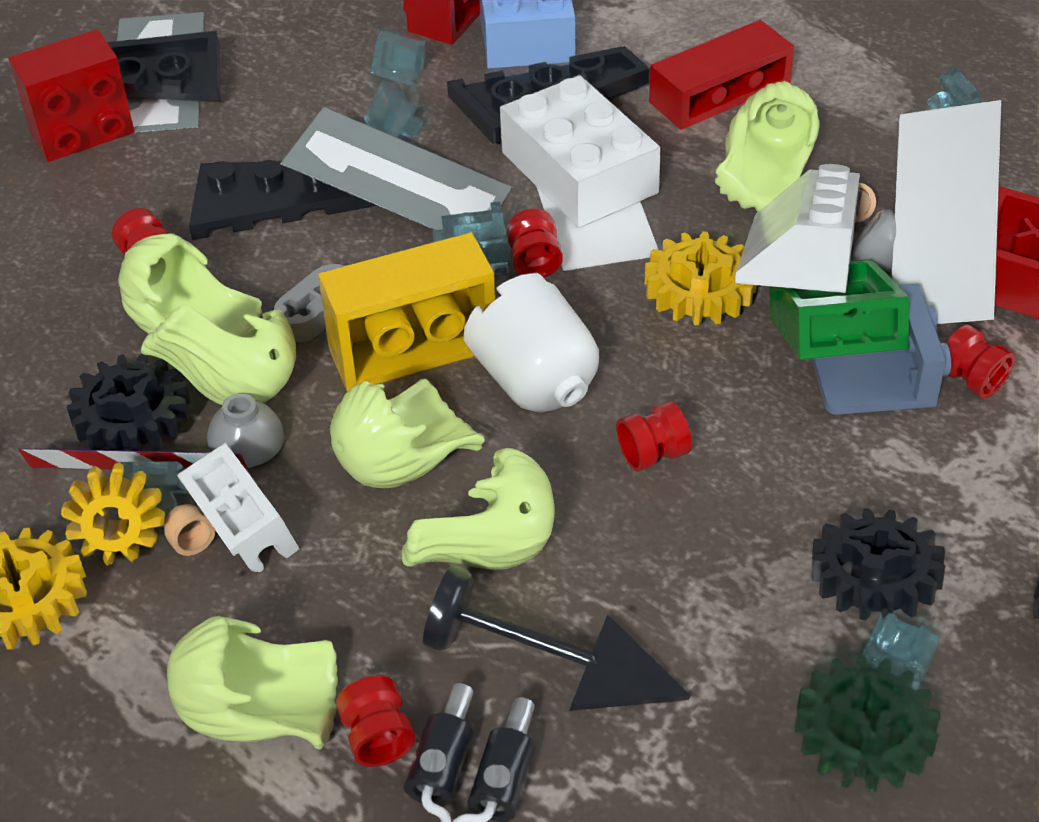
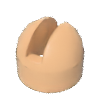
[855,183,876,223]
[164,504,216,556]

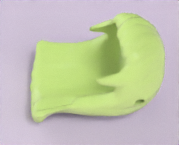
[715,81,820,212]
[118,233,262,337]
[141,304,296,405]
[330,379,485,488]
[402,448,555,570]
[167,616,338,749]

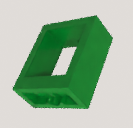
[769,259,909,360]

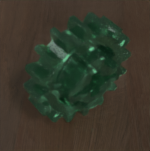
[794,654,940,792]

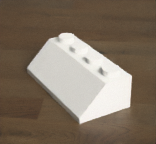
[735,164,860,293]

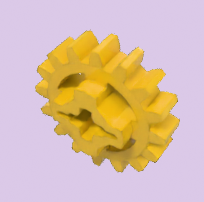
[645,231,757,325]
[0,528,87,650]

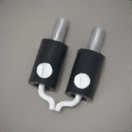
[404,683,536,822]

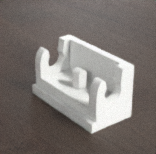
[177,443,300,572]

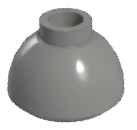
[850,209,896,276]
[207,393,285,468]

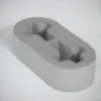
[274,264,344,342]

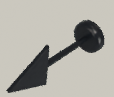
[423,564,690,711]

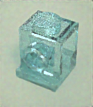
[432,202,508,274]

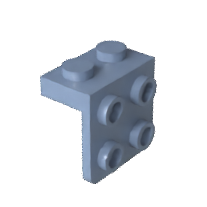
[812,284,951,415]

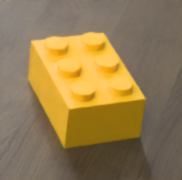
[318,232,495,392]

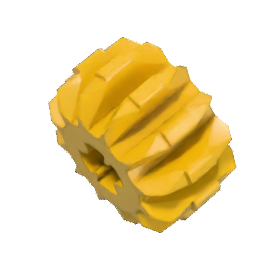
[61,462,165,566]

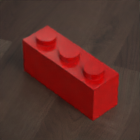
[649,19,794,130]

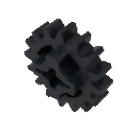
[67,353,191,451]
[811,508,946,622]

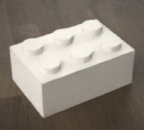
[500,75,660,228]

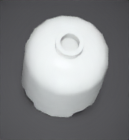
[464,273,599,413]

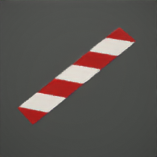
[19,449,249,472]

